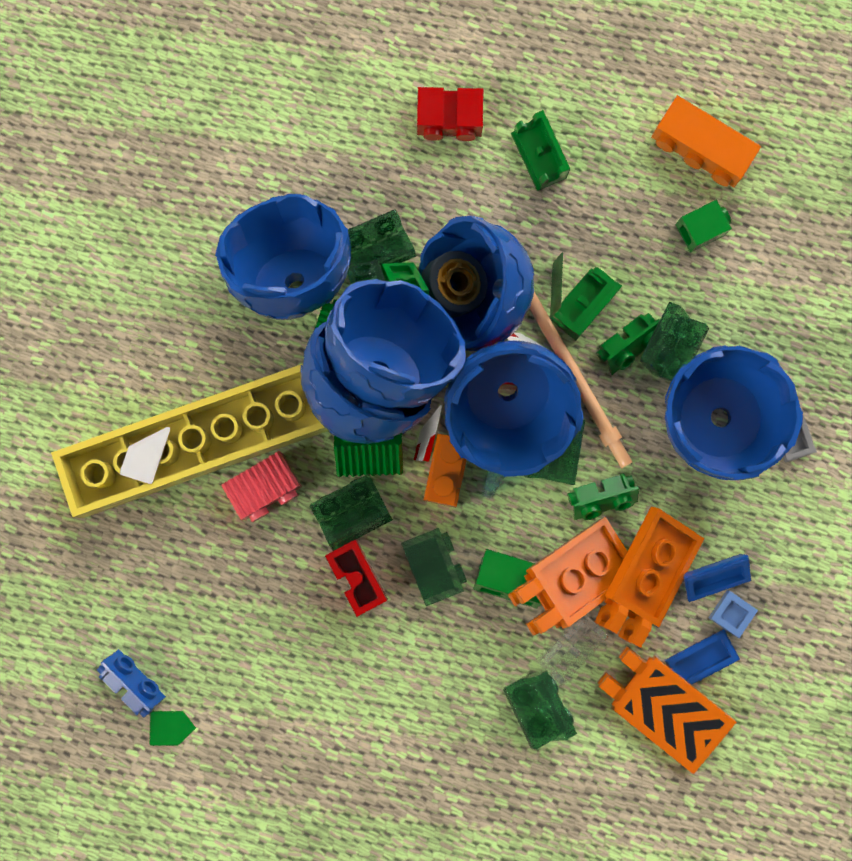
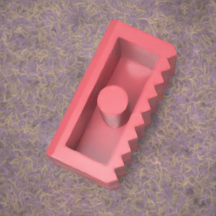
[221,451,302,523]

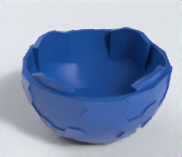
[215,194,351,320]
[418,215,534,351]
[325,279,466,409]
[301,321,432,444]
[444,340,583,477]
[665,345,803,480]

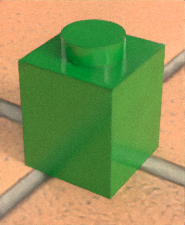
[675,199,732,253]

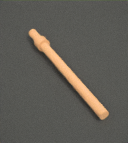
[529,291,633,469]

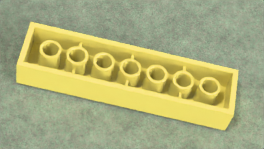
[51,364,329,518]

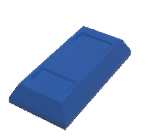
[684,554,752,602]
[665,629,740,685]

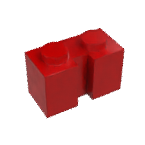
[417,87,484,141]
[325,539,388,617]

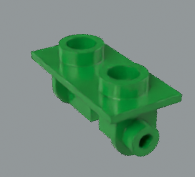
[596,313,663,375]
[567,473,639,520]

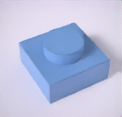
[708,590,758,638]

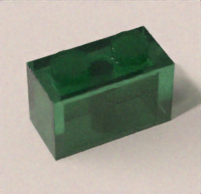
[401,528,467,606]

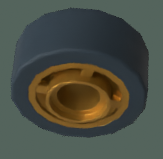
[421,251,488,318]

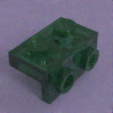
[348,209,416,282]
[310,475,393,551]
[503,670,577,749]

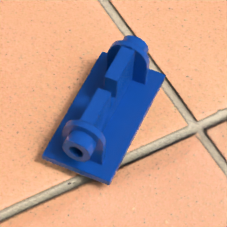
[97,649,166,718]

